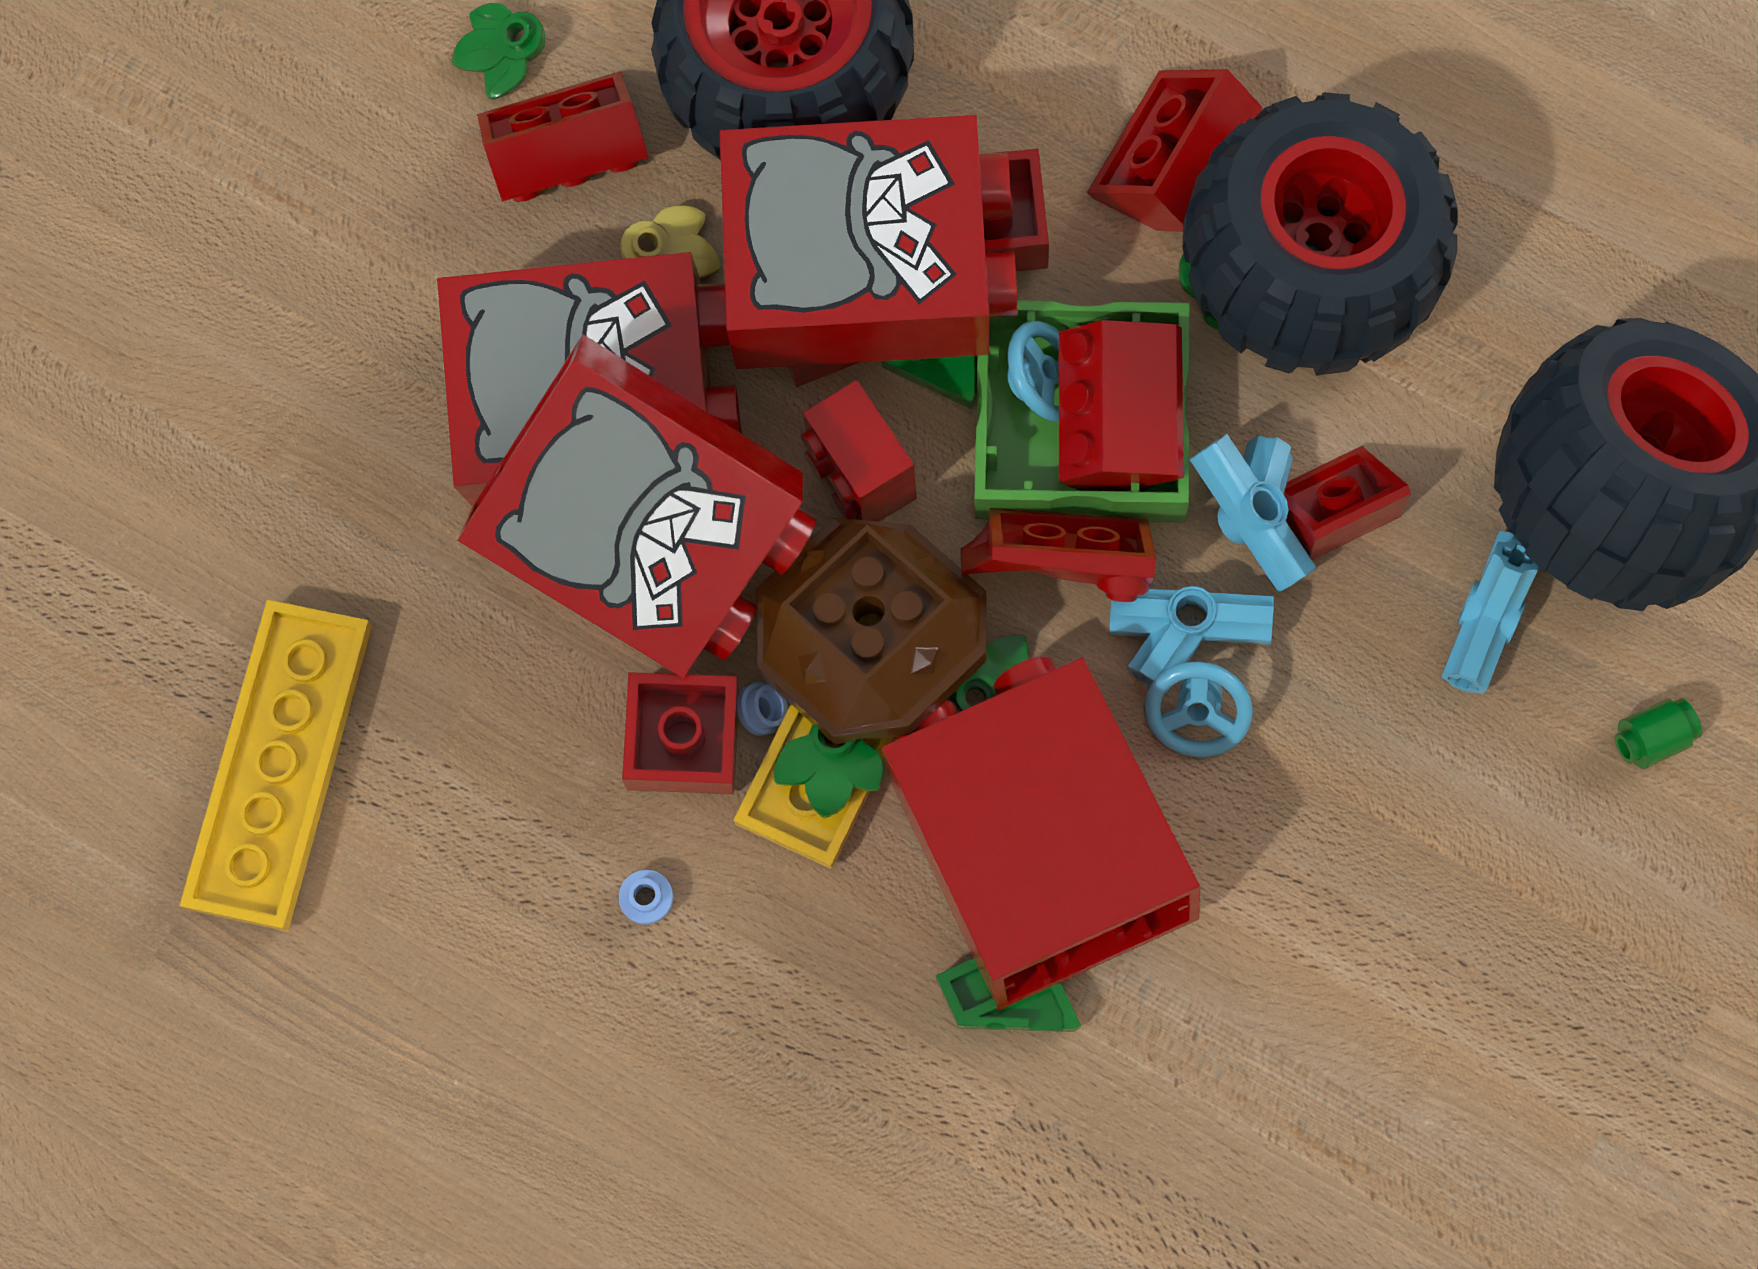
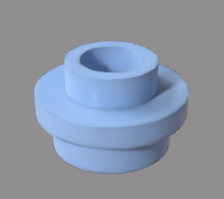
[737,682,788,736]
[619,870,674,925]

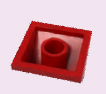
[1284,446,1411,560]

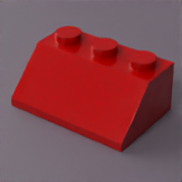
[1087,69,1263,232]
[477,71,649,202]
[1059,320,1184,492]

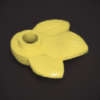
[620,206,721,279]

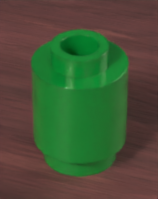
[1615,698,1702,769]

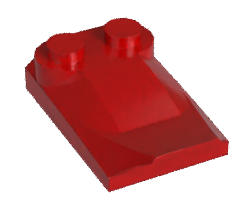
[960,508,1156,602]

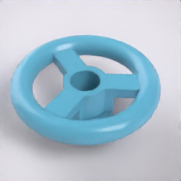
[1008,321,1060,422]
[1144,662,1253,757]

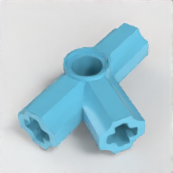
[1189,434,1316,593]
[1440,530,1539,695]
[1109,586,1274,695]

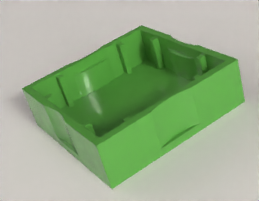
[974,300,1189,523]

